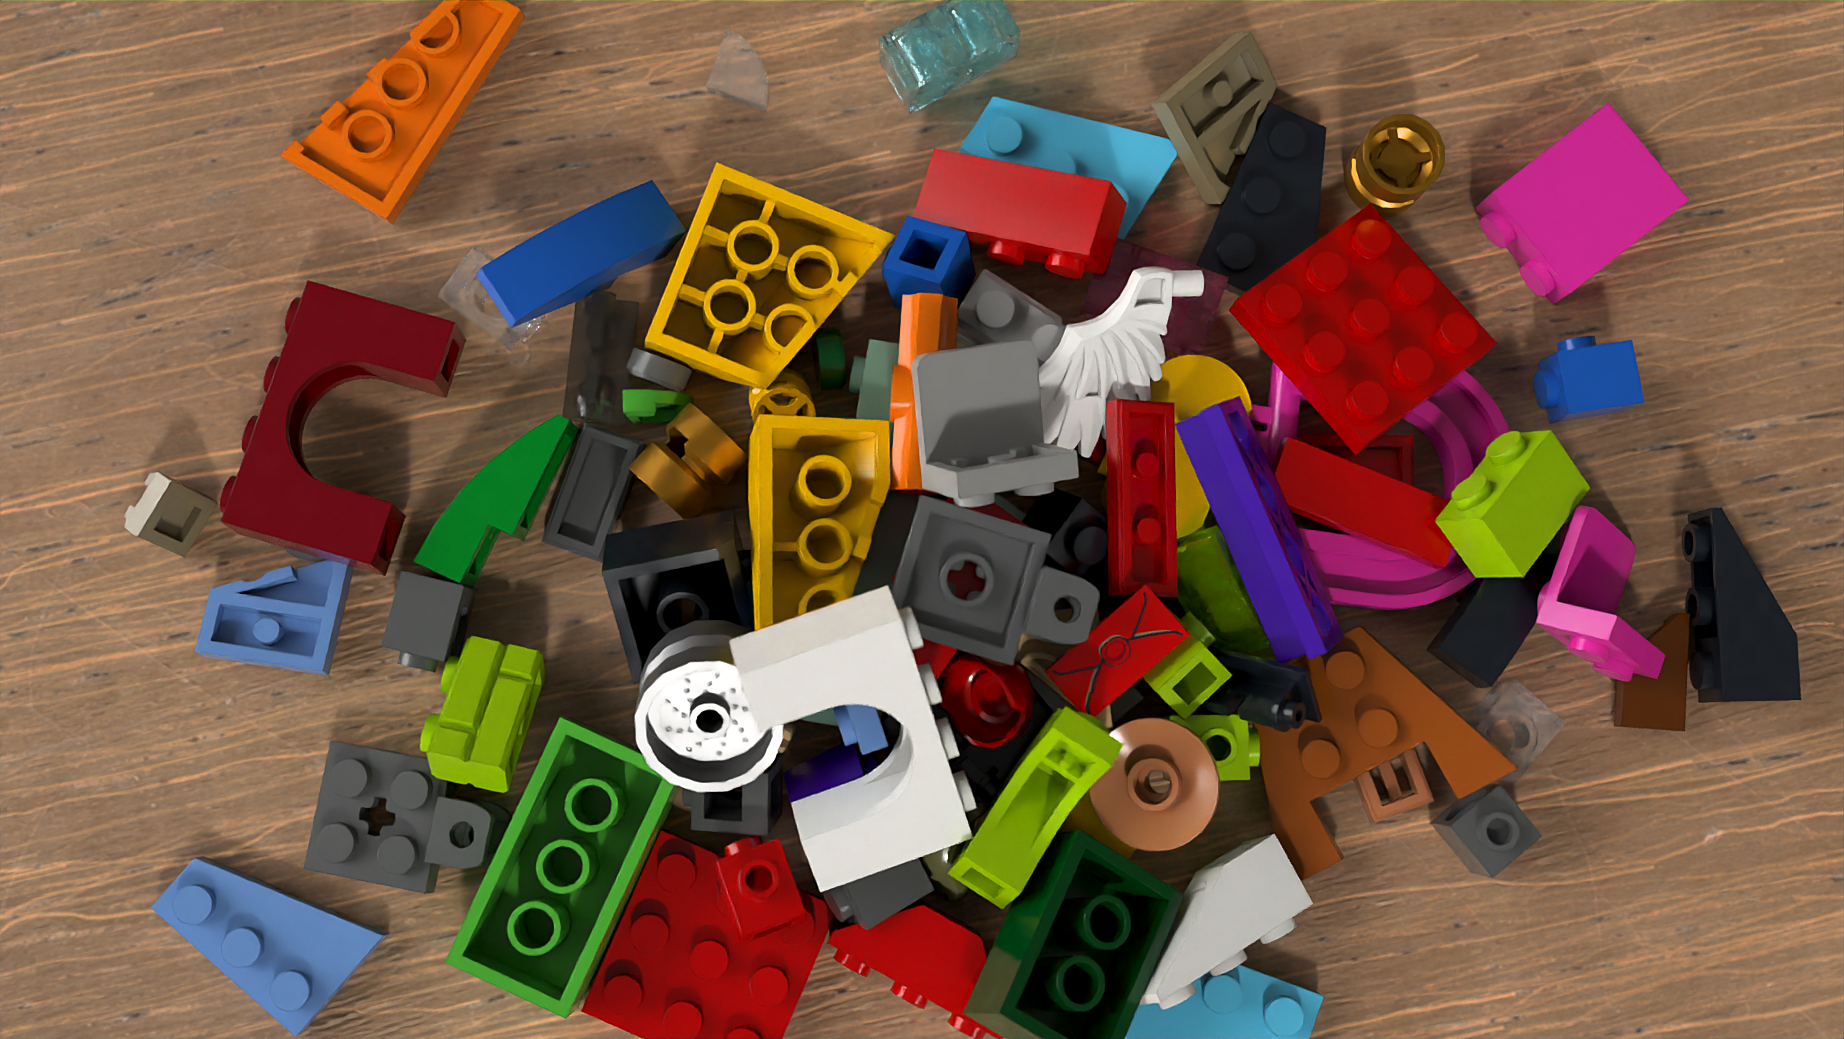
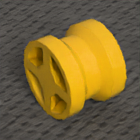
[748,368,816,425]

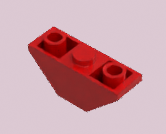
[827,900,1003,1039]

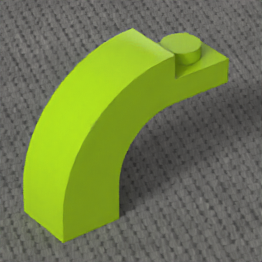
[947,706,1124,910]

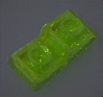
[1177,525,1272,655]

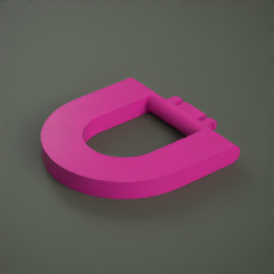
[1248,360,1510,611]

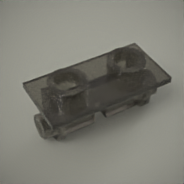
[562,291,639,426]

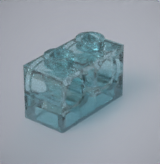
[879,0,1021,114]

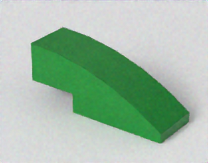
[413,414,579,588]

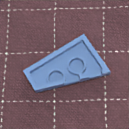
[151,856,389,1037]

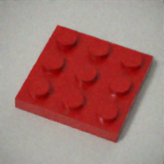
[1229,203,1497,455]
[581,829,835,1039]

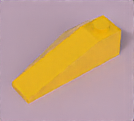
[748,414,891,631]

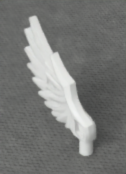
[1038,266,1204,458]

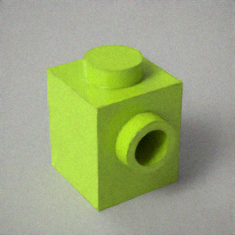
[1142,605,1232,720]
[1162,714,1260,781]

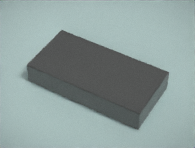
[542,422,647,563]

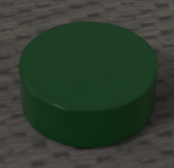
[812,327,846,392]

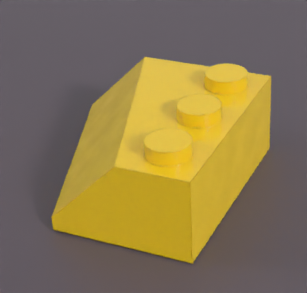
[645,162,896,390]

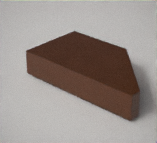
[1614,613,1690,731]

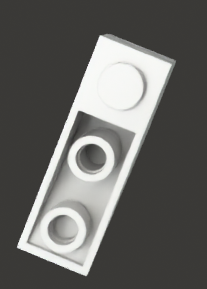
[1139,834,1313,1010]

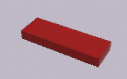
[1106,399,1178,599]
[1271,436,1452,569]

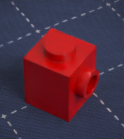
[714,835,806,946]

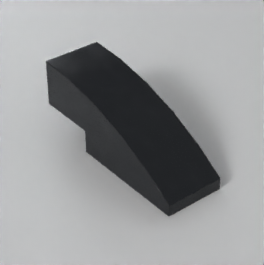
[1426,523,1566,688]

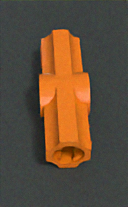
[890,293,959,496]

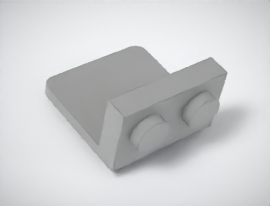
[912,339,1079,507]

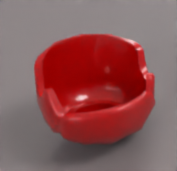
[937,653,1035,749]

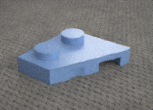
[195,560,354,676]

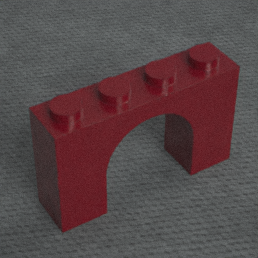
[220,280,466,576]

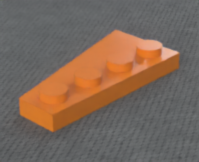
[280,0,525,225]

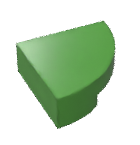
[622,389,694,424]

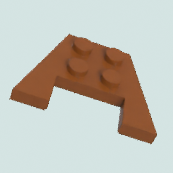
[1253,626,1519,881]

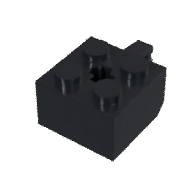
[602,509,755,684]

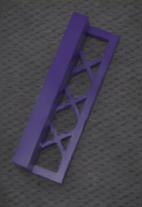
[1175,396,1345,663]

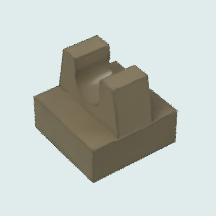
[123,471,218,558]

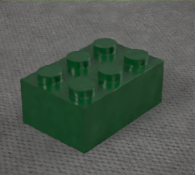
[963,830,1184,1039]

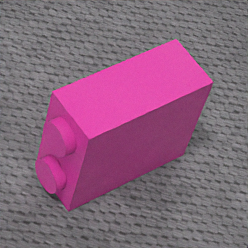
[1475,102,1689,305]

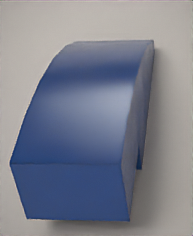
[476,180,687,328]

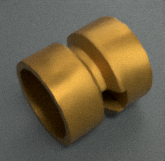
[1344,114,1445,217]
[628,402,748,519]

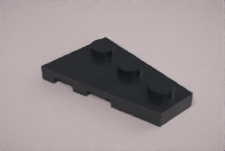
[1193,103,1327,296]

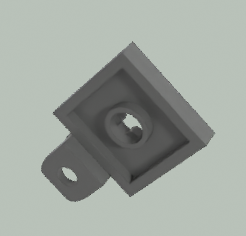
[891,495,1100,665]
[303,741,512,894]

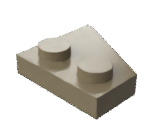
[1151,31,1277,204]

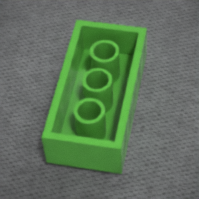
[444,717,680,1019]

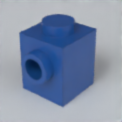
[882,215,976,310]
[1534,336,1644,424]

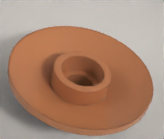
[1089,717,1220,851]

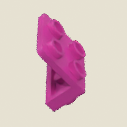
[1535,505,1666,682]

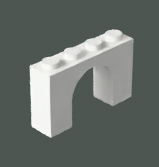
[729,585,977,892]

